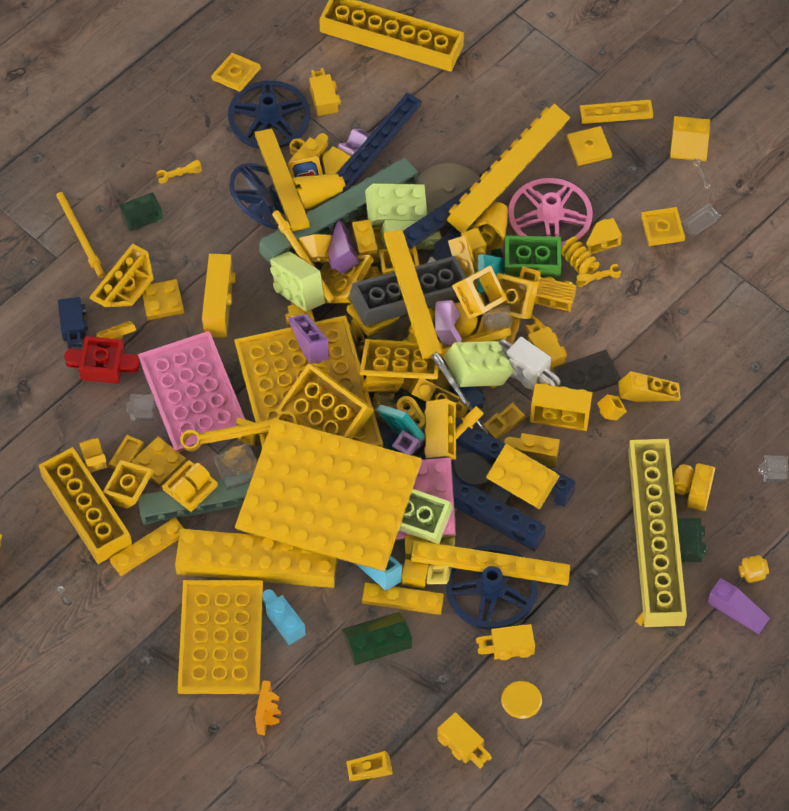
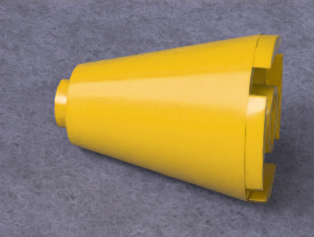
[293,174,345,213]
[470,202,508,252]

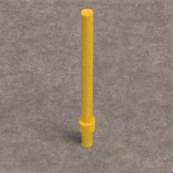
[56,192,105,278]
[272,210,335,304]

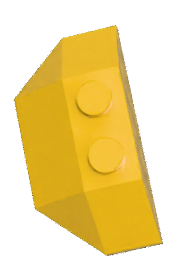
[90,243,154,307]

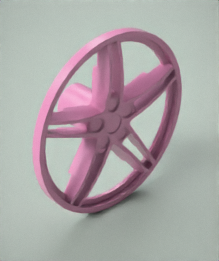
[508,178,593,248]

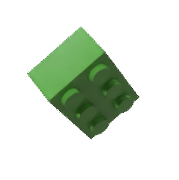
[504,236,561,280]

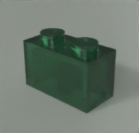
[119,192,163,232]
[677,518,706,563]

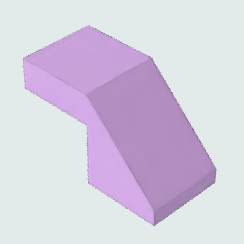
[338,128,371,157]
[435,300,462,345]
[392,422,426,455]

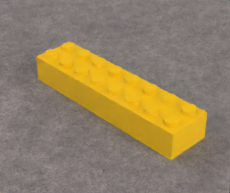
[319,0,464,72]
[175,529,338,588]

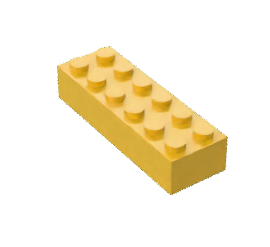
[39,447,132,564]

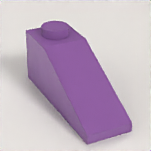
[328,220,360,274]
[289,314,329,364]
[708,578,770,634]

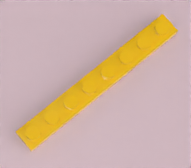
[411,540,570,586]

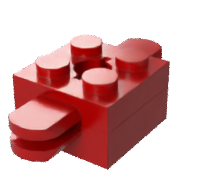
[64,336,140,384]

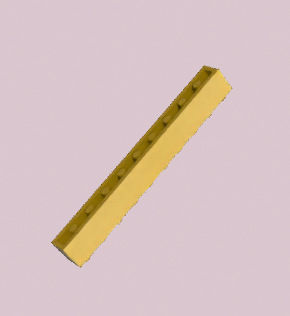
[447,104,571,233]

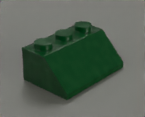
[342,612,412,666]

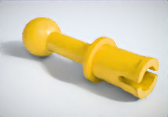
[456,406,484,439]

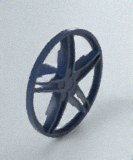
[228,81,310,149]
[229,163,302,229]
[446,545,537,630]

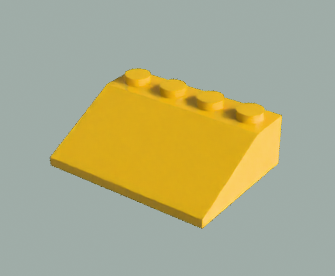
[360,339,442,379]
[276,363,375,439]

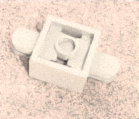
[499,337,561,391]

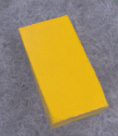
[346,751,393,782]

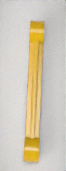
[180,411,297,452]

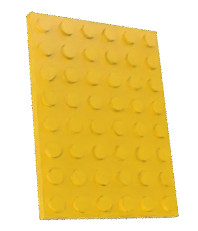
[234,315,383,448]
[235,418,422,572]

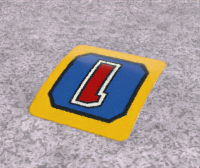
[288,156,323,182]

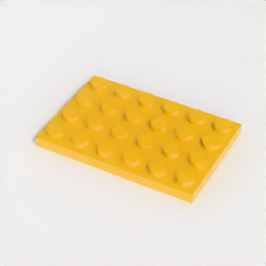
[178,580,263,694]

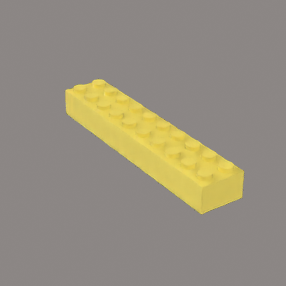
[628,439,687,627]

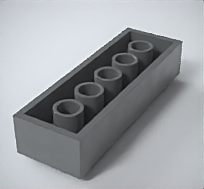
[349,256,467,326]

